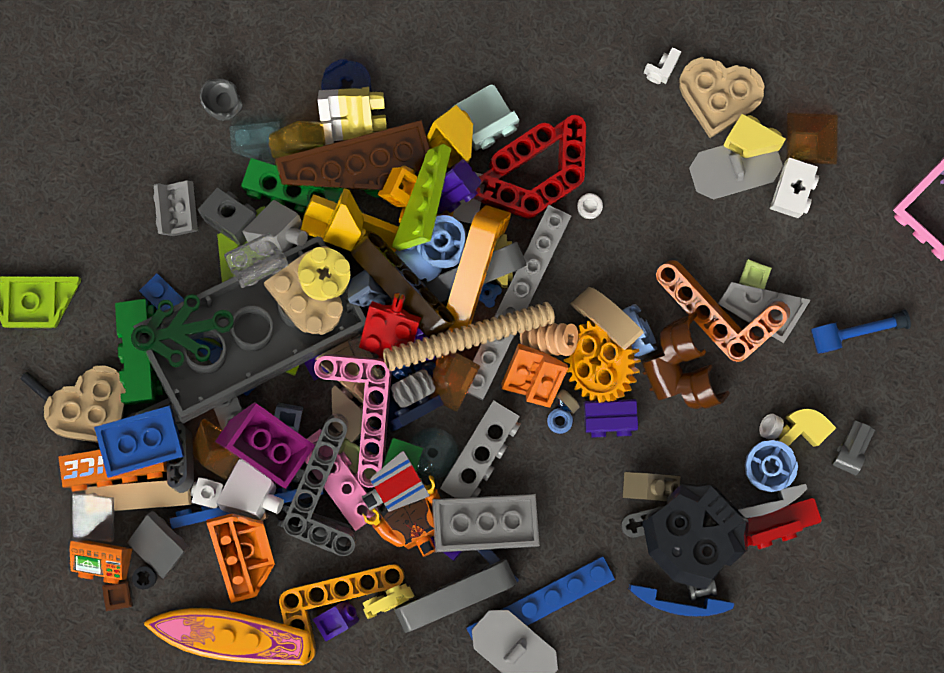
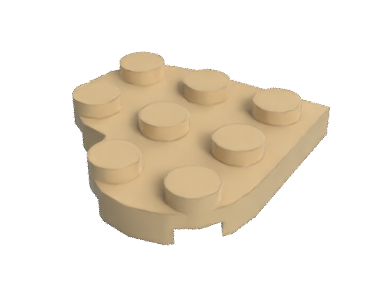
[679,57,765,138]
[264,246,343,335]
[44,366,126,443]

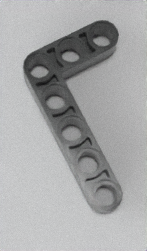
[283,414,356,556]

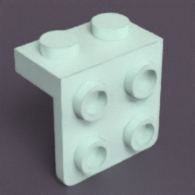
[452,85,519,151]

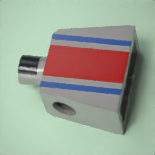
[362,451,430,512]

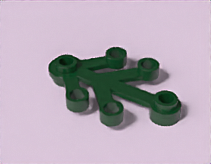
[131,294,234,367]

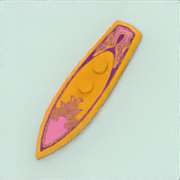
[144,608,311,665]

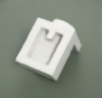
[644,47,681,84]

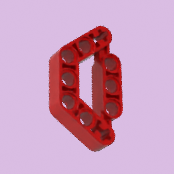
[474,115,586,219]

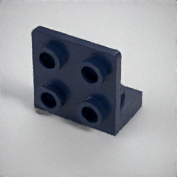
[371,365,444,432]

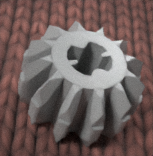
[391,370,436,408]

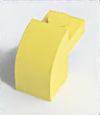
[776,409,836,447]

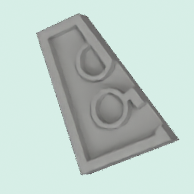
[718,282,810,343]

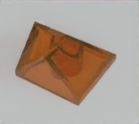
[786,113,838,164]
[193,419,241,480]

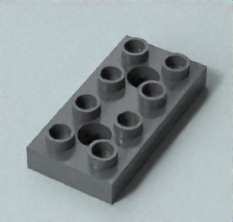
[133,235,366,424]

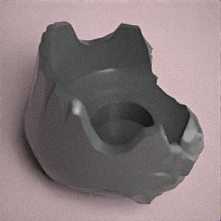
[200,79,243,121]

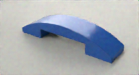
[628,584,734,616]

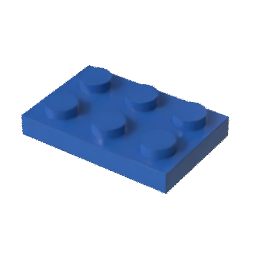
[94,406,185,478]

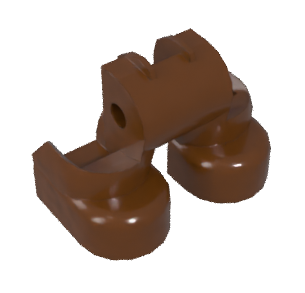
[642,312,730,409]

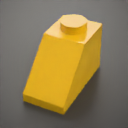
[323,188,366,251]

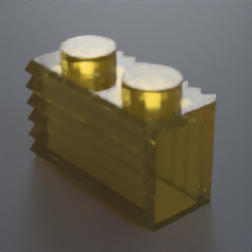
[269,121,326,158]

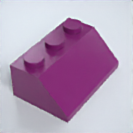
[215,402,315,489]

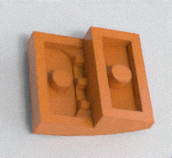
[501,344,568,407]

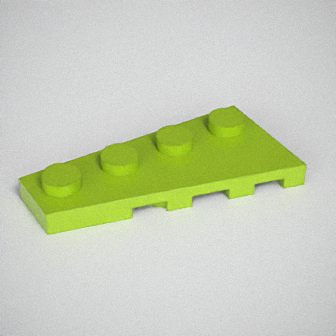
[392,144,451,251]

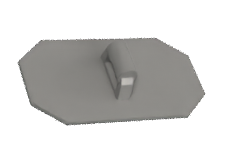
[689,145,783,200]
[472,610,558,673]

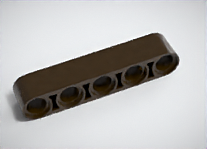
[351,231,455,338]

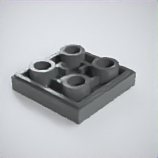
[127,511,189,579]

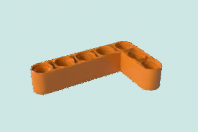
[656,260,790,362]

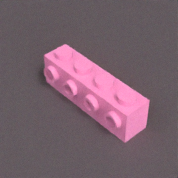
[305,429,382,531]

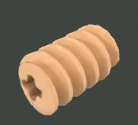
[520,323,578,356]

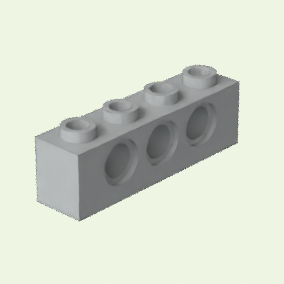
[440,400,521,498]

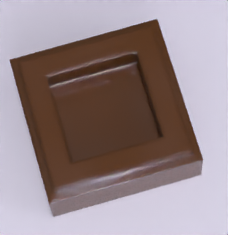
[102,581,133,611]

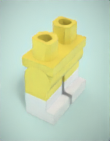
[318,87,387,145]

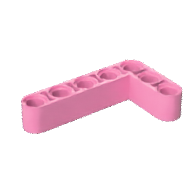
[314,354,392,488]

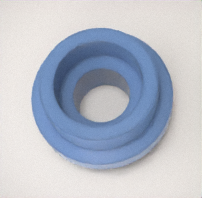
[547,408,573,434]

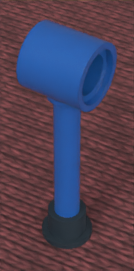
[811,309,911,354]

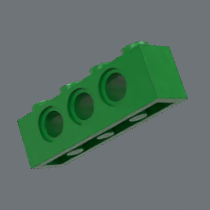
[241,158,346,214]

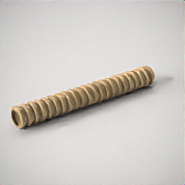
[383,302,555,371]

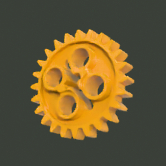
[564,320,641,403]

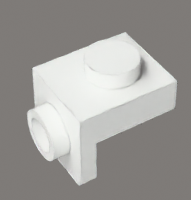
[191,477,224,509]

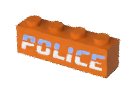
[59,450,167,492]

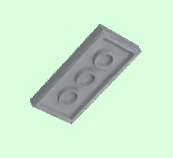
[432,494,540,552]

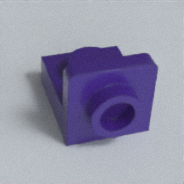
[313,600,359,641]

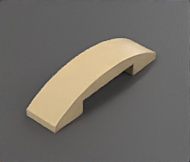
[570,287,644,350]

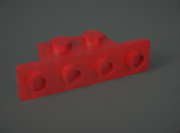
[747,498,822,549]

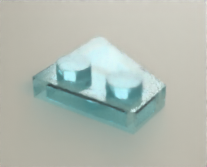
[229,121,283,166]

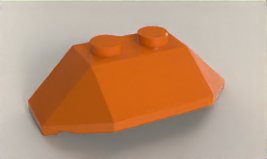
[206,513,275,603]

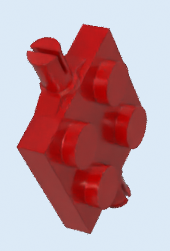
[359,293,421,370]

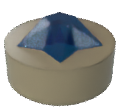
[556,389,580,414]

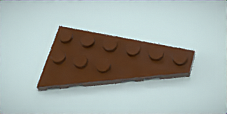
[275,120,430,191]

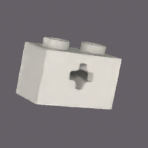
[770,158,819,218]

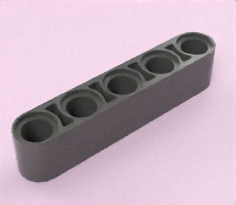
[423,242,527,302]
[394,559,517,633]

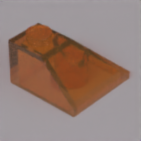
[430,352,480,412]

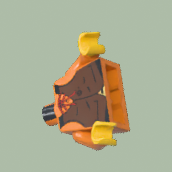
[362,475,441,557]

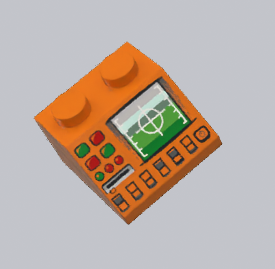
[70,540,132,584]

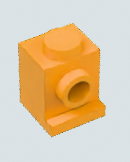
[378,166,418,207]

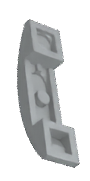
[708,484,807,518]

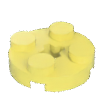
[298,247,350,301]
[363,584,414,619]

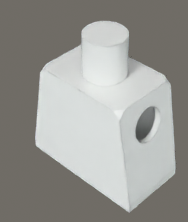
[216,459,284,520]

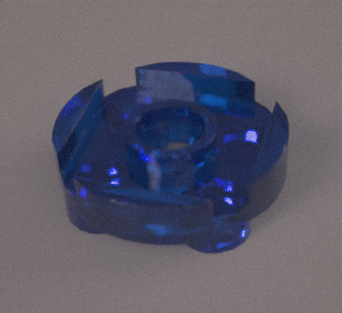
[321,59,371,92]

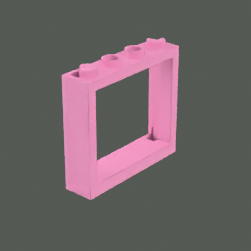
[893,157,944,261]

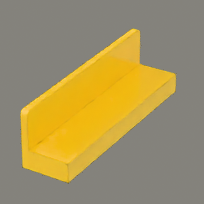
[300,194,399,252]

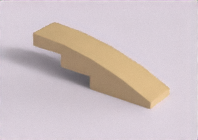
[85,481,191,513]

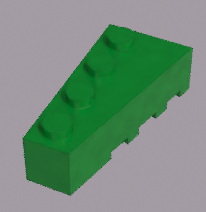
[115,299,165,405]

